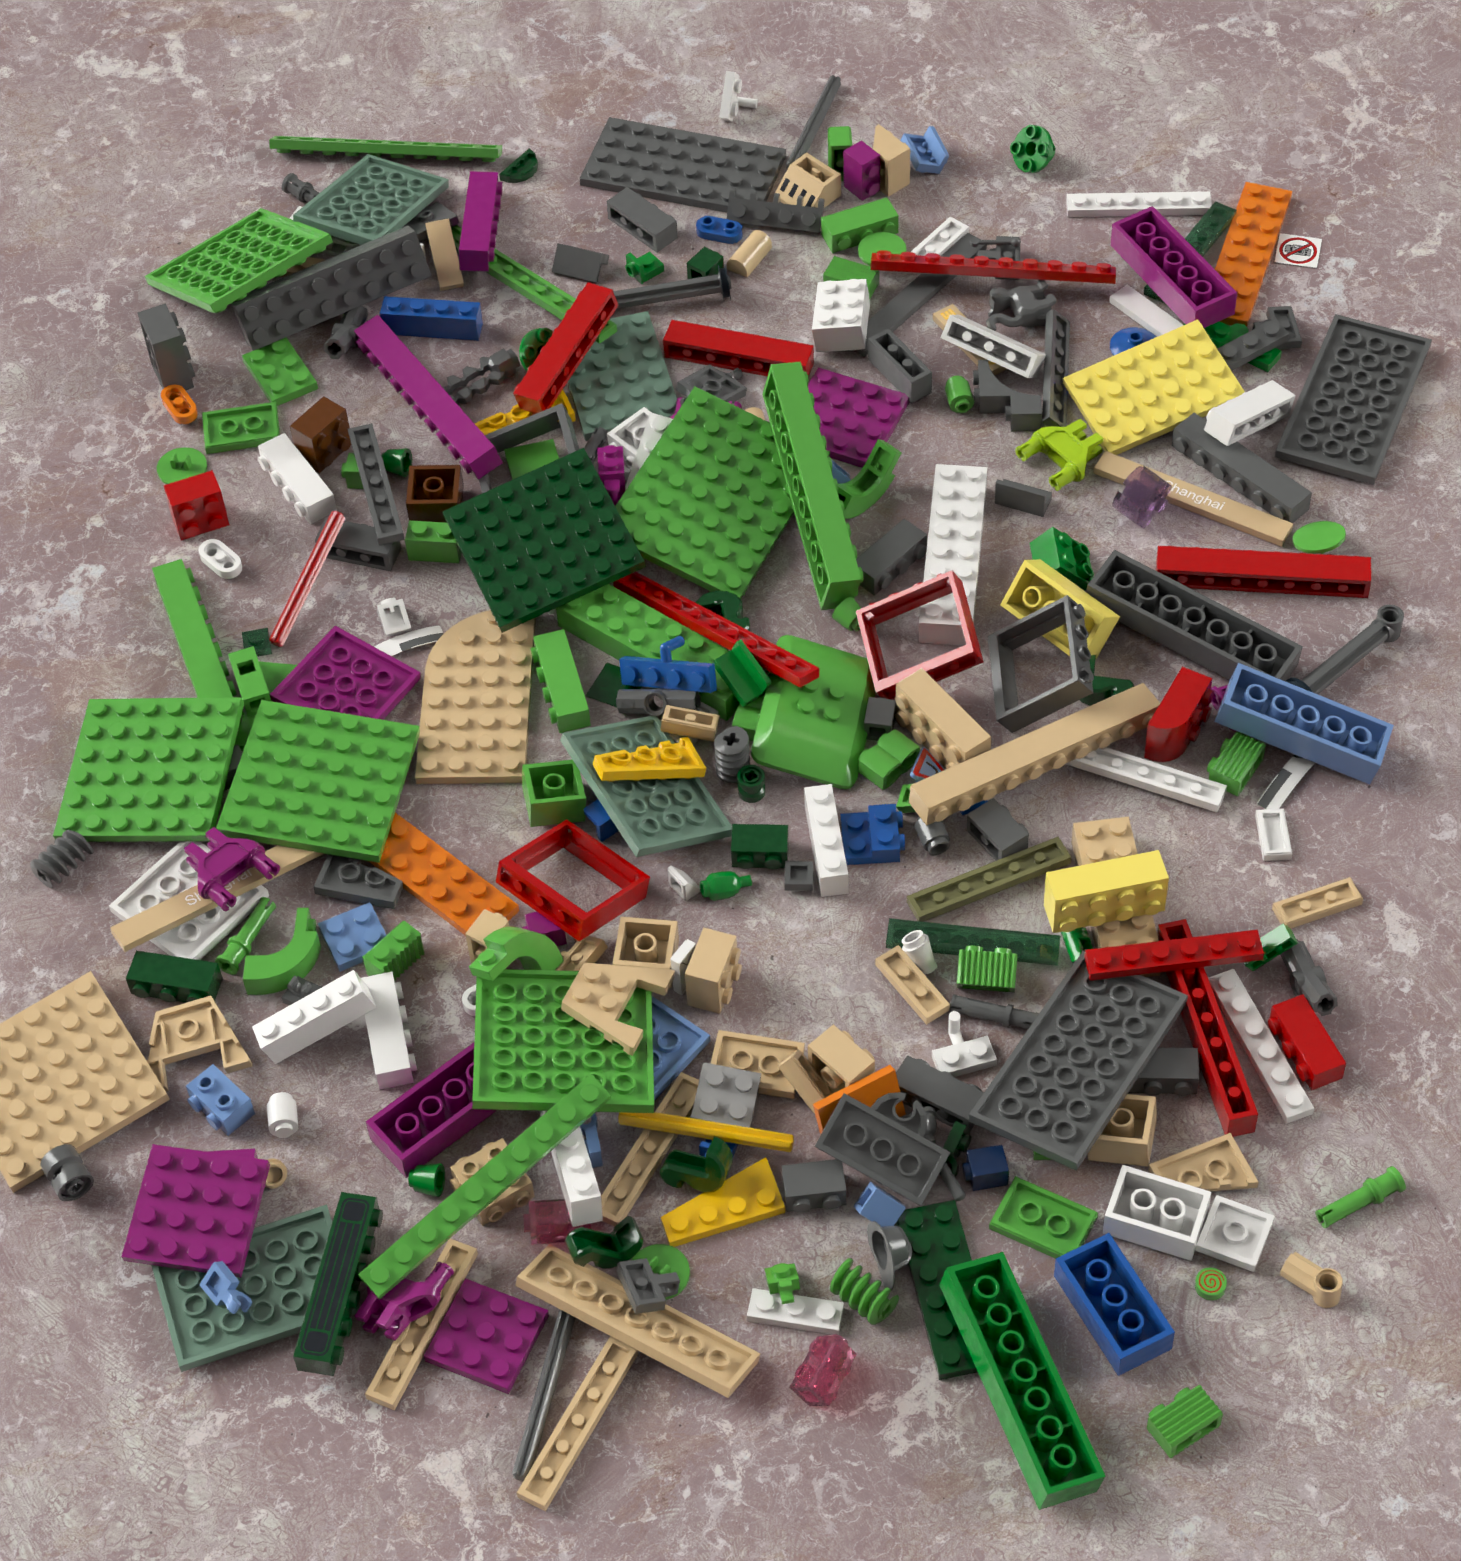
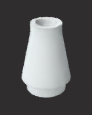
[902,930,937,974]

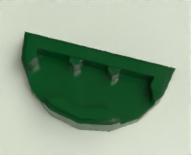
[499,148,538,183]

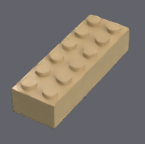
[1071,816,1160,977]

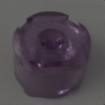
[1112,466,1172,529]

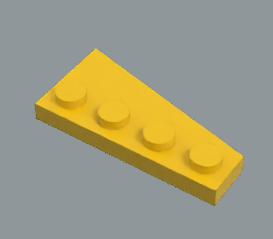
[474,390,576,435]
[593,737,706,782]

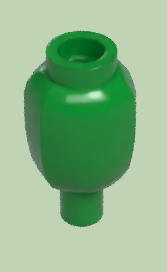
[700,871,752,901]

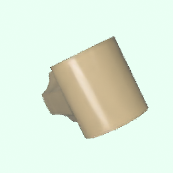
[1280,1252,1343,1308]

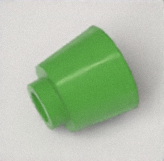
[832,597,865,631]

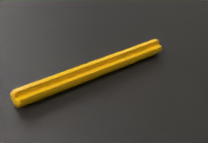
[618,1112,794,1152]

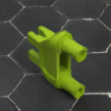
[1015,419,1104,491]

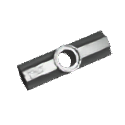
[616,688,701,716]

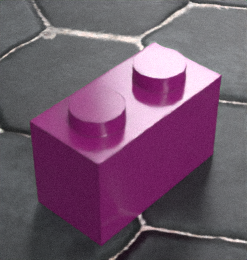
[843,140,880,201]

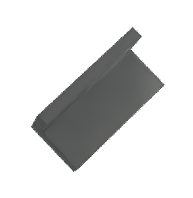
[552,243,609,283]
[995,479,1052,517]

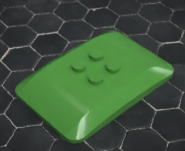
[751,635,876,789]

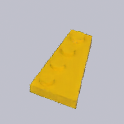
[661,1157,786,1247]

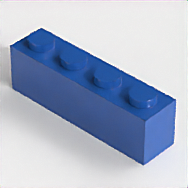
[380,296,483,341]

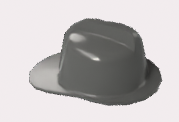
[867,1221,912,1291]

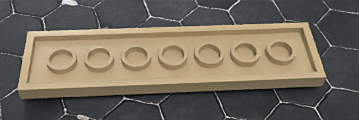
[515,1244,760,1398]

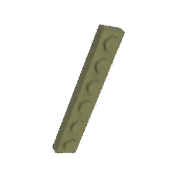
[907,836,1071,923]

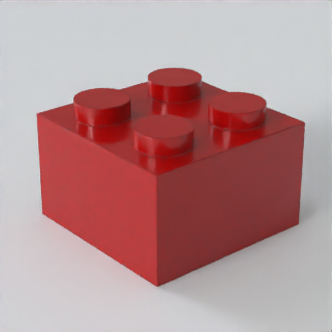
[163,470,230,541]

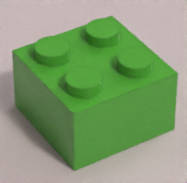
[522,760,586,827]

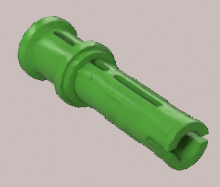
[215,897,276,975]
[1315,1166,1406,1228]

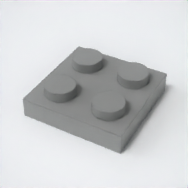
[691,1062,761,1128]

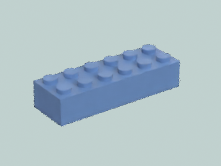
[1214,663,1394,785]

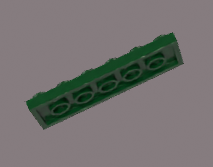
[897,1200,978,1380]

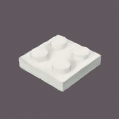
[1195,1195,1275,1272]

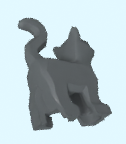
[986,280,1057,331]

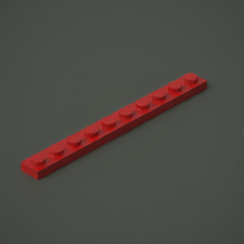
[871,250,1116,284]
[613,572,820,687]

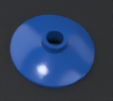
[1110,327,1156,356]

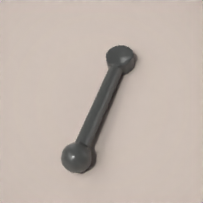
[970,237,1021,247]

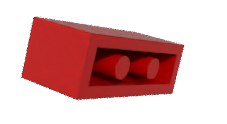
[1268,994,1346,1091]

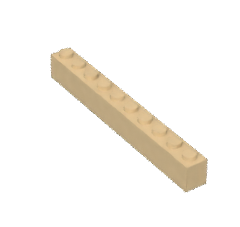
[909,683,1160,826]

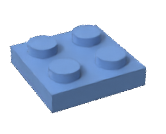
[318,902,386,972]

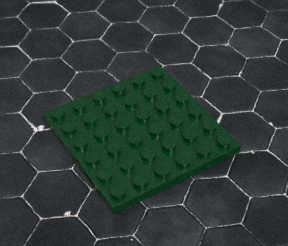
[442,448,646,633]

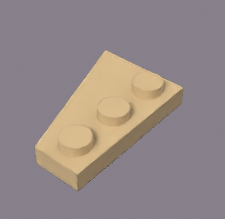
[1148,1133,1259,1191]

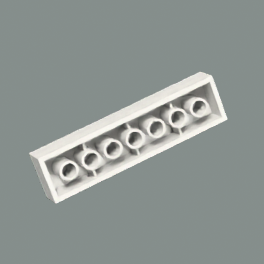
[919,464,987,646]

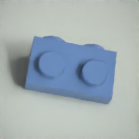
[900,126,949,174]

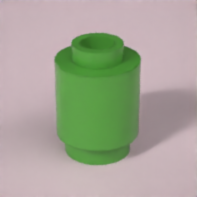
[945,375,974,413]

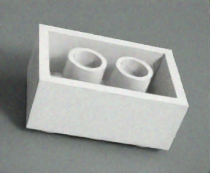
[812,279,870,352]
[1103,1165,1211,1261]

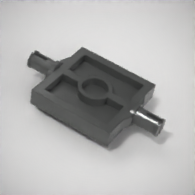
[676,364,747,405]

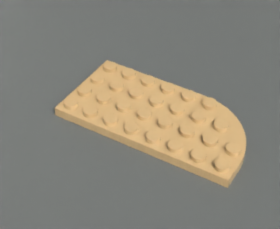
[415,610,536,784]

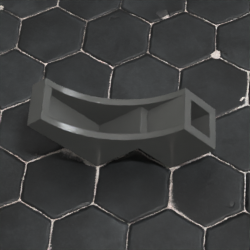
[973,360,1042,432]

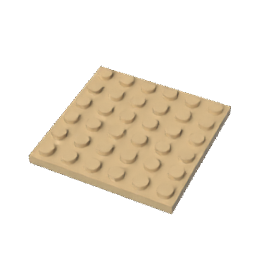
[0,971,170,1193]

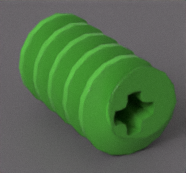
[830,1258,899,1325]

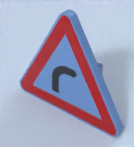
[910,747,945,782]

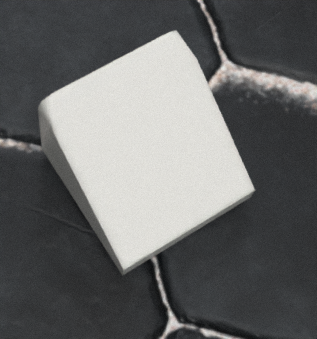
[667,866,700,901]

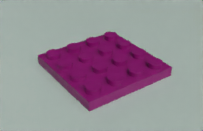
[808,367,910,468]
[270,626,421,720]
[121,1144,270,1278]

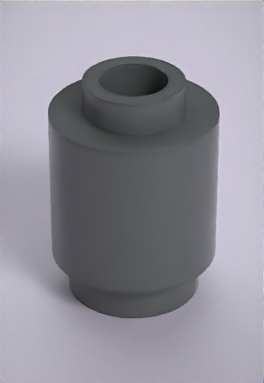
[914,817,950,855]

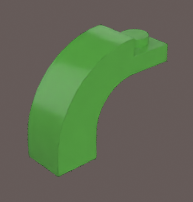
[838,440,902,519]
[243,908,321,995]
[469,926,564,981]

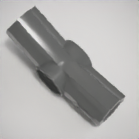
[324,305,368,359]
[1280,939,1338,1016]

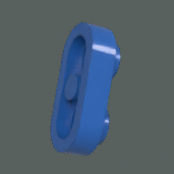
[696,216,743,244]

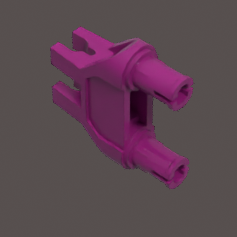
[184,827,280,911]
[355,1262,454,1341]

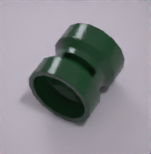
[737,765,765,803]

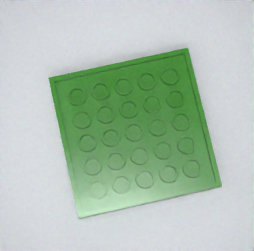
[144,208,333,313]
[53,697,244,842]
[216,700,420,863]
[472,969,654,1113]

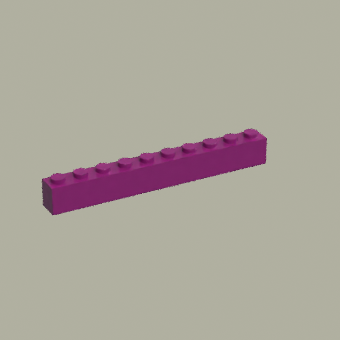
[354,314,503,480]

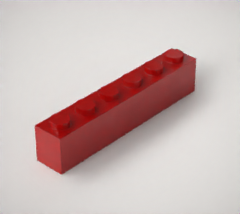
[513,282,619,414]
[663,319,814,378]

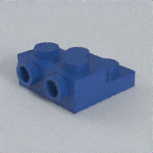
[840,804,905,865]

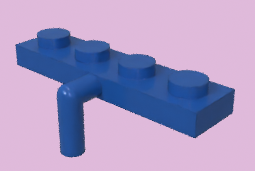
[619,636,717,693]

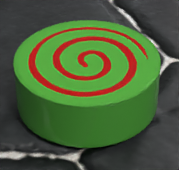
[1195,1267,1227,1300]

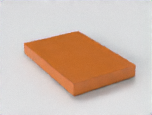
[813,1065,906,1134]

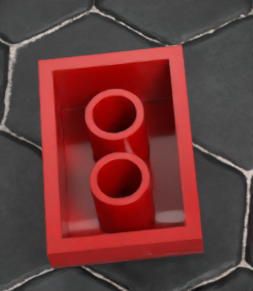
[1144,666,1214,762]

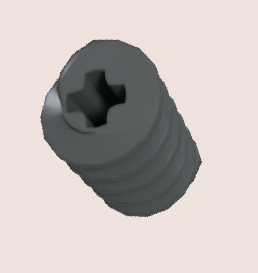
[714,726,750,783]
[30,830,94,889]

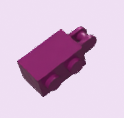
[597,445,626,506]

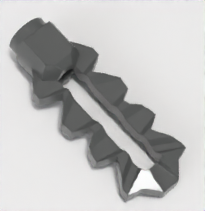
[442,348,520,405]

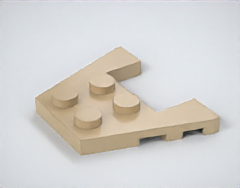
[561,963,675,1056]
[146,996,252,1092]

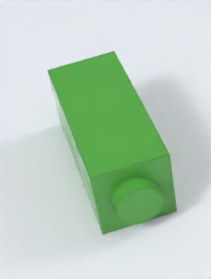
[228,646,271,717]

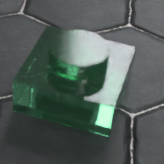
[242,628,272,657]

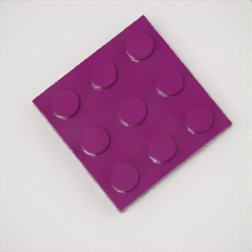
[424,1278,549,1394]

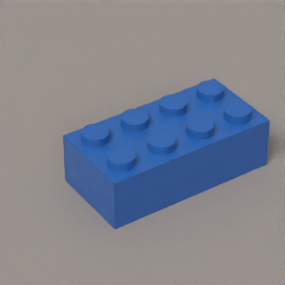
[1054,1233,1175,1376]

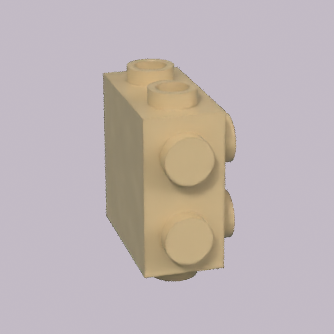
[449,1138,535,1226]

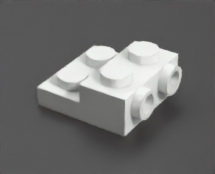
[607,407,652,469]

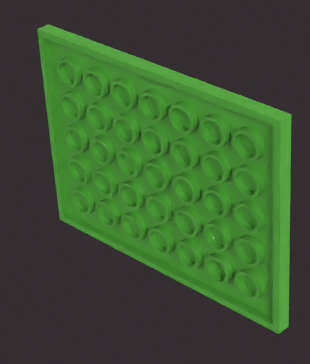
[615,386,830,599]

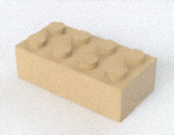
[895,668,991,769]

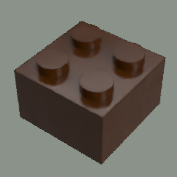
[289,396,351,473]
[406,465,464,523]

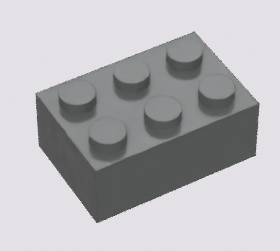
[137,303,195,390]

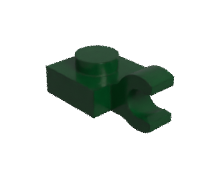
[943,1121,972,1177]

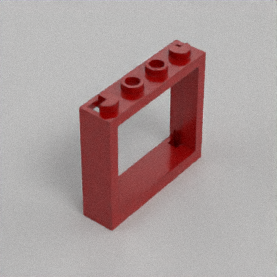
[856,570,984,700]
[496,819,650,942]

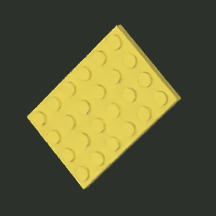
[1063,319,1245,455]

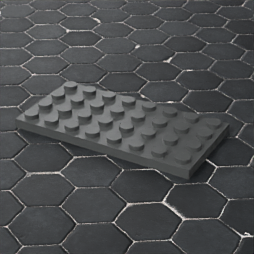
[579,117,786,213]
[1275,314,1432,485]
[969,951,1188,1171]

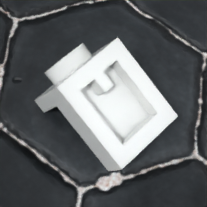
[377,598,411,637]

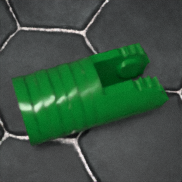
[1061,927,1093,963]

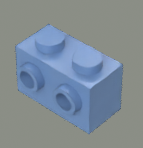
[186,1064,255,1136]

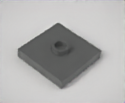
[402,202,459,242]

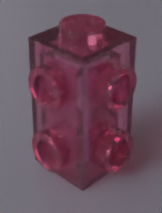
[523,1199,591,1245]
[789,1334,857,1406]

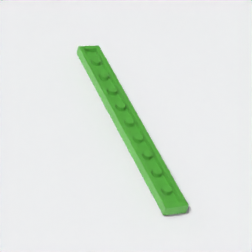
[269,136,502,162]
[451,225,617,344]
[358,1074,611,1300]

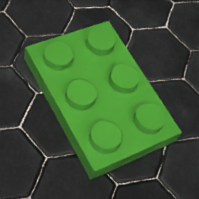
[242,337,318,406]

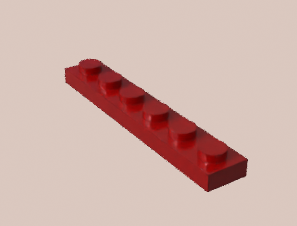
[1084,929,1264,981]

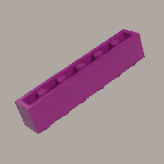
[459,171,503,272]

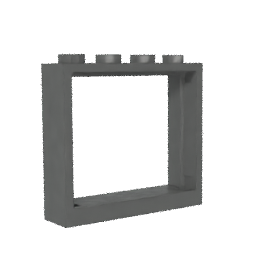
[479,403,579,493]
[988,595,1094,733]

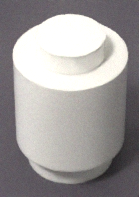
[267,1092,298,1138]

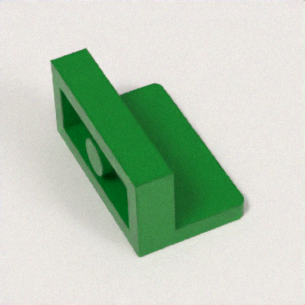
[712,639,772,707]

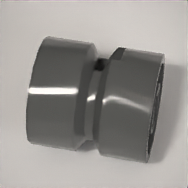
[40,1144,94,1201]

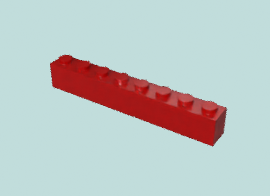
[1156,546,1371,598]
[1157,919,1258,1137]

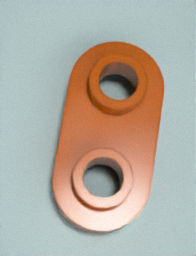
[161,384,198,424]

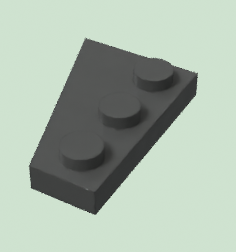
[314,854,403,909]

